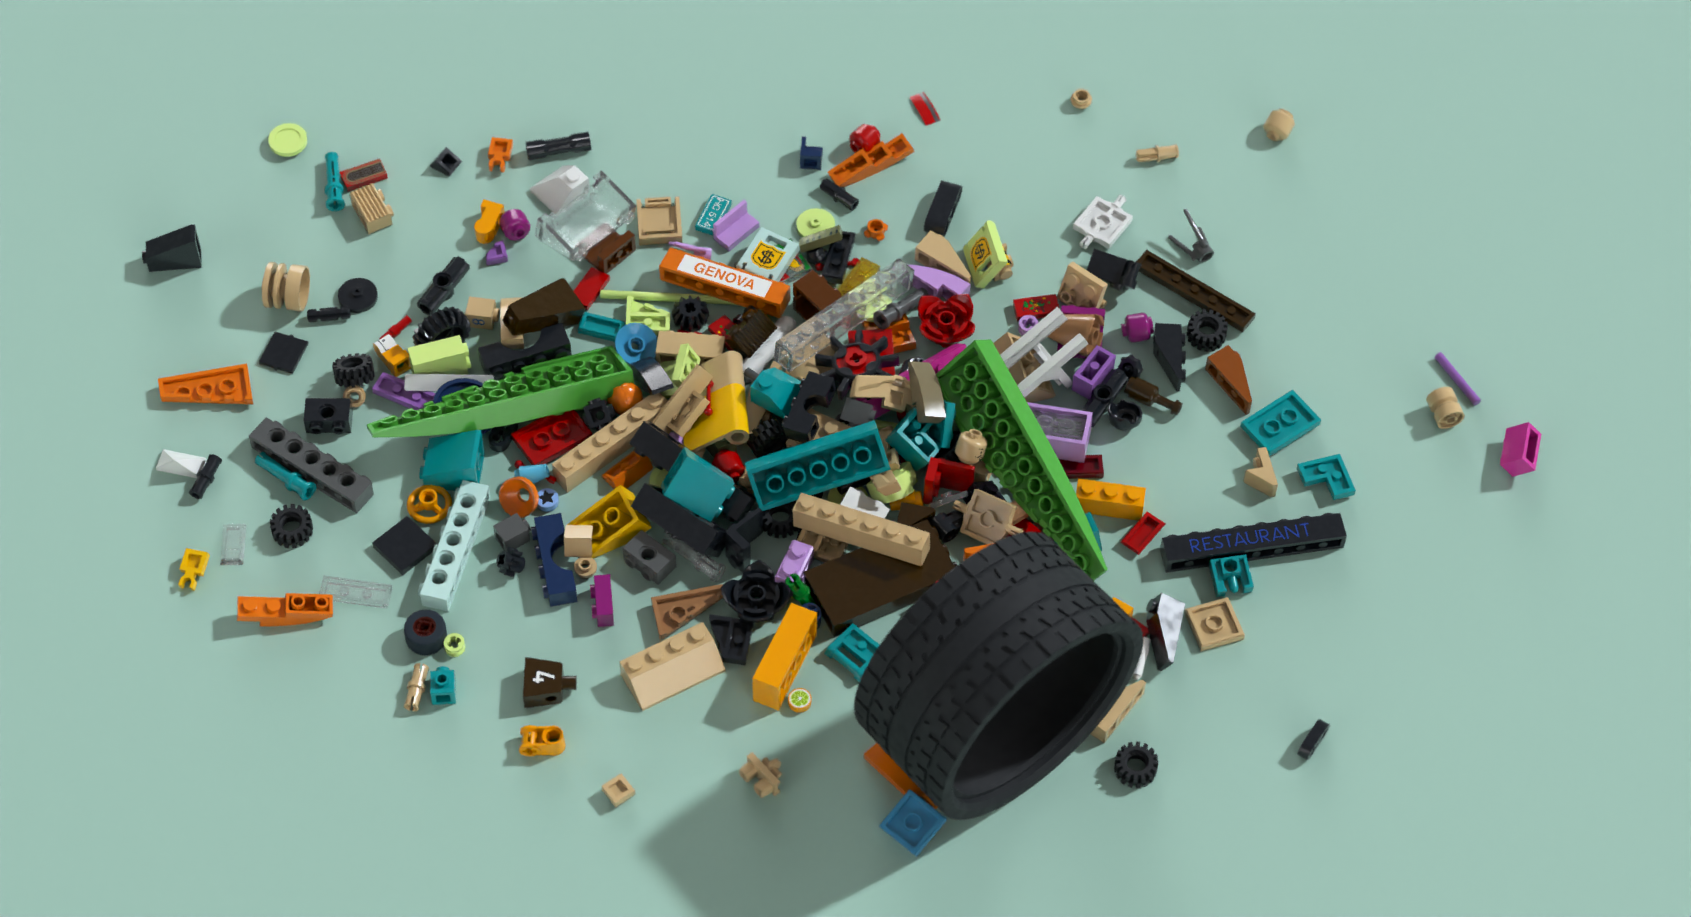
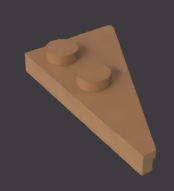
[651,584,723,640]

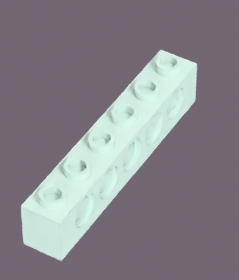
[418,480,491,612]

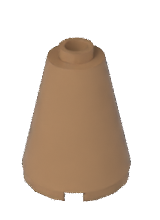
[1047,314,1104,357]

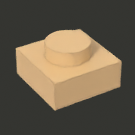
[602,773,635,807]

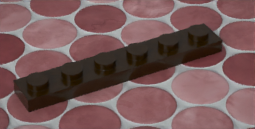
[1136,249,1256,333]

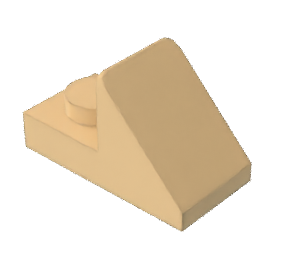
[1244,447,1278,497]

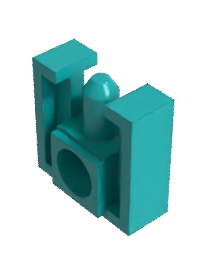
[1209,554,1254,597]

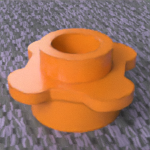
[864,219,888,241]

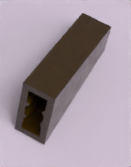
[503,278,586,336]

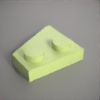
[626,296,670,336]

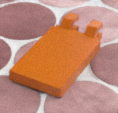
[864,743,938,809]

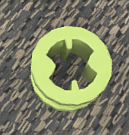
[444,633,466,657]

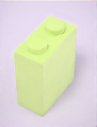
[408,335,471,375]

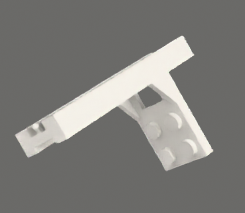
[953,307,1088,427]

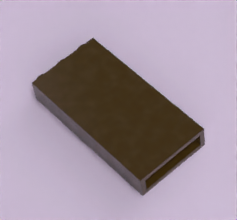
[803,520,957,637]

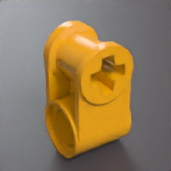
[519,725,566,756]

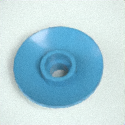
[615,323,657,365]

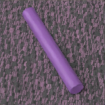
[1434,352,1481,406]

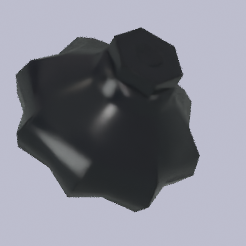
[1118,355,1143,381]

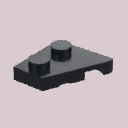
[709,614,754,666]

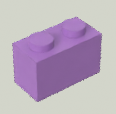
[1072,345,1116,399]

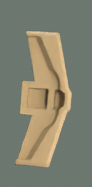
[850,375,916,413]
[869,425,901,496]

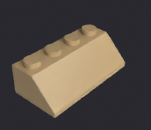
[620,622,725,711]

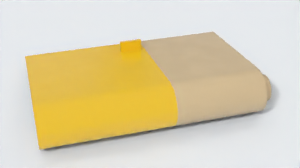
[683,351,749,453]

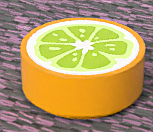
[788,688,812,713]

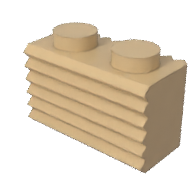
[349,183,394,234]

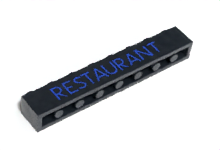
[1160,513,1347,573]

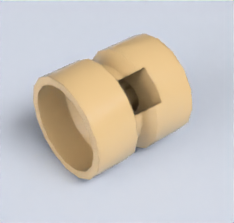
[1426,387,1465,429]

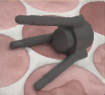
[1168,209,1214,262]

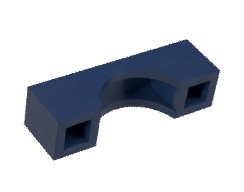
[531,513,578,607]

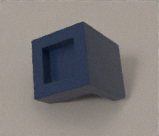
[800,136,823,170]

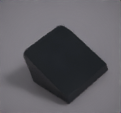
[430,147,462,176]

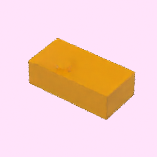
[752,603,817,711]

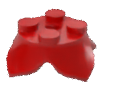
[918,294,975,348]

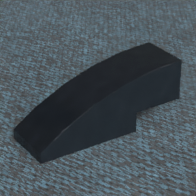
[630,356,674,395]

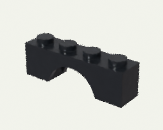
[478,323,572,379]

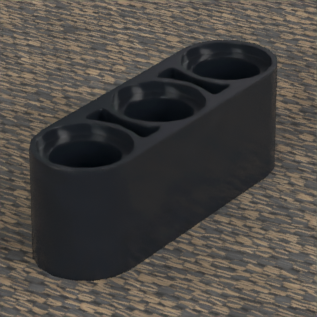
[923,180,963,237]

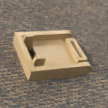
[636,197,682,245]

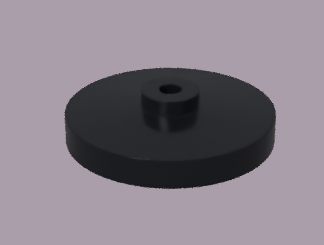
[338,278,378,313]

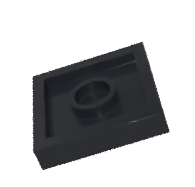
[372,516,437,575]

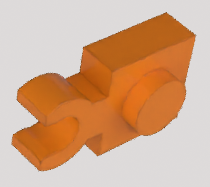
[488,137,513,173]

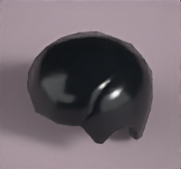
[1108,399,1143,431]

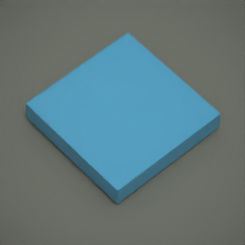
[879,789,947,857]

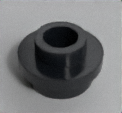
[806,247,827,264]

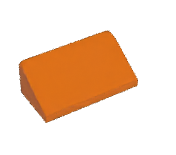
[601,451,653,489]

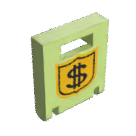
[963,220,1008,288]

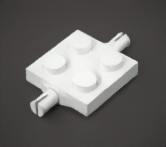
[1073,195,1133,249]

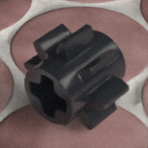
[496,547,525,577]

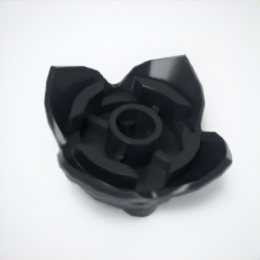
[721,559,792,622]

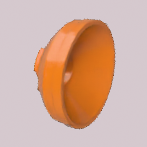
[499,476,539,518]

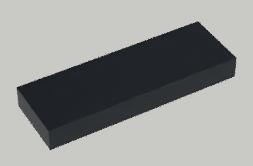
[821,231,856,285]

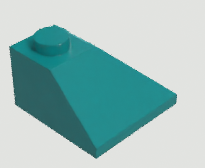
[750,367,801,419]

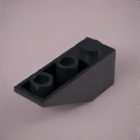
[1153,323,1186,391]

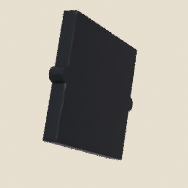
[259,332,309,374]

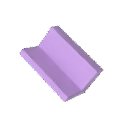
[713,200,759,252]

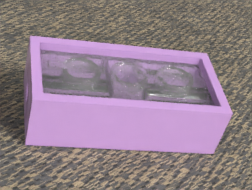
[1027,402,1093,463]

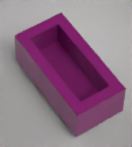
[590,574,614,627]

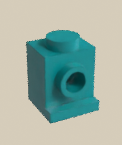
[430,666,456,705]

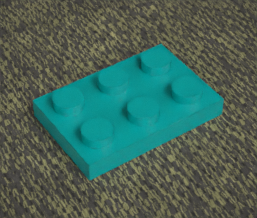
[1240,389,1321,457]

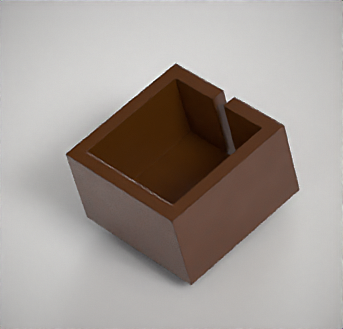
[793,270,842,333]

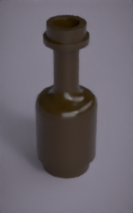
[1124,377,1183,415]

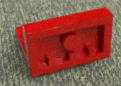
[923,457,975,505]

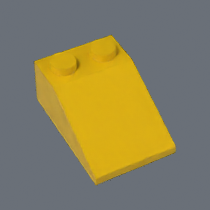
[567,485,652,559]

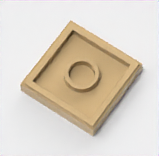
[1184,597,1245,651]

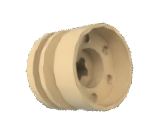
[262,262,310,312]

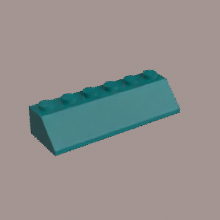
[745,420,891,511]

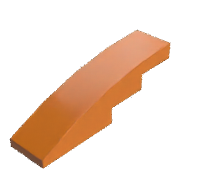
[828,133,915,187]

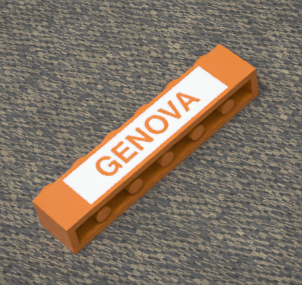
[659,247,791,318]

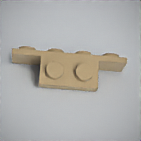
[652,364,713,438]

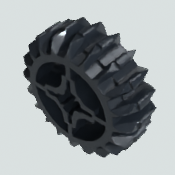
[412,306,471,346]

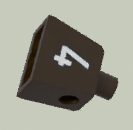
[523,657,577,708]

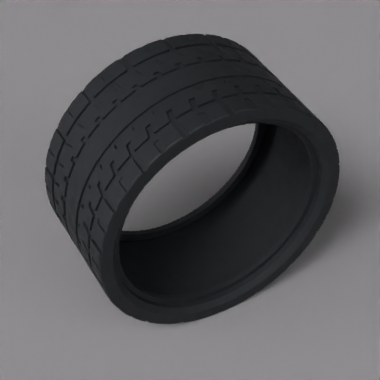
[854,532,1143,820]

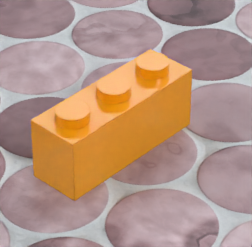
[1076,478,1146,521]

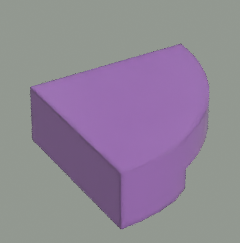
[486,240,508,266]

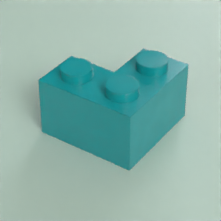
[885,406,941,471]

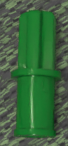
[785,573,816,605]

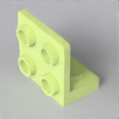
[660,343,701,399]

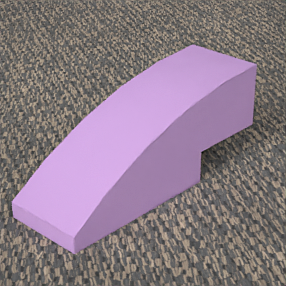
[902,264,971,300]

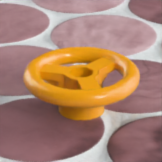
[407,485,452,524]

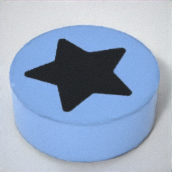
[537,488,559,512]

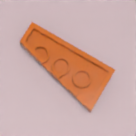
[158,363,254,405]

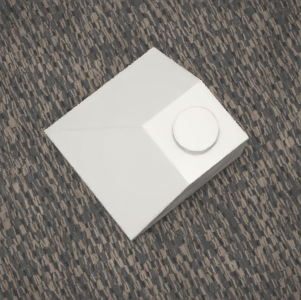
[530,165,590,216]

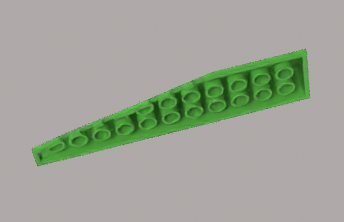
[936,339,1108,581]
[367,346,634,438]

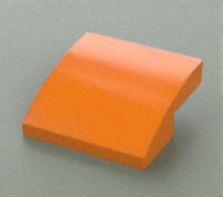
[862,313,916,353]

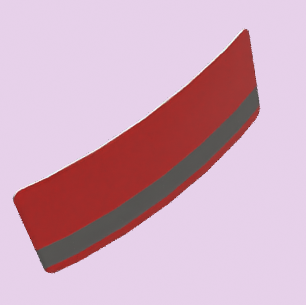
[909,92,940,126]

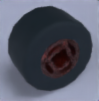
[404,609,447,655]

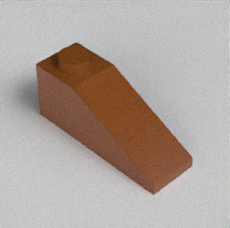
[1205,345,1252,415]

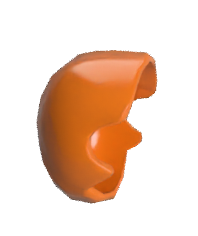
[607,383,643,415]

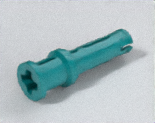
[324,152,345,211]
[255,452,316,501]

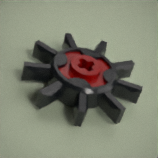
[815,329,900,400]

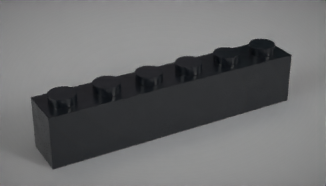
[629,421,756,522]

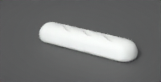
[743,316,797,383]

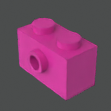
[1500,422,1541,477]

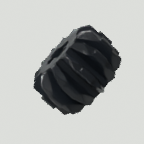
[672,295,709,332]

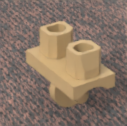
[739,752,782,798]

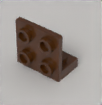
[575,224,636,274]

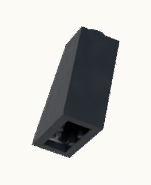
[142,224,202,272]

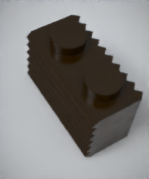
[725,308,777,359]

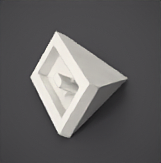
[156,449,207,478]

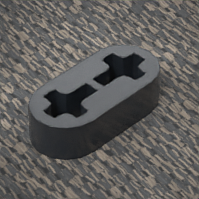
[488,423,518,452]
[1297,719,1330,760]

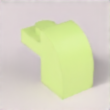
[866,462,918,504]

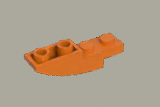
[237,593,333,627]

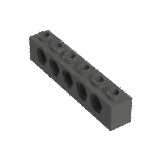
[249,417,374,513]

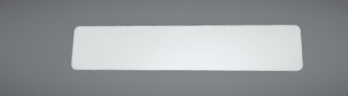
[404,374,494,391]

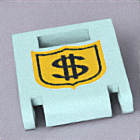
[736,227,800,282]

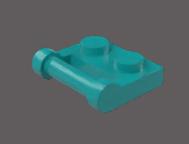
[824,623,880,682]

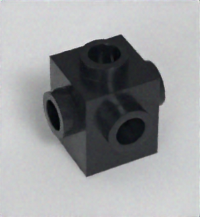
[582,398,616,431]

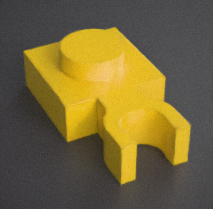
[178,548,210,591]

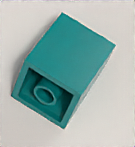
[419,430,485,491]
[661,447,735,522]

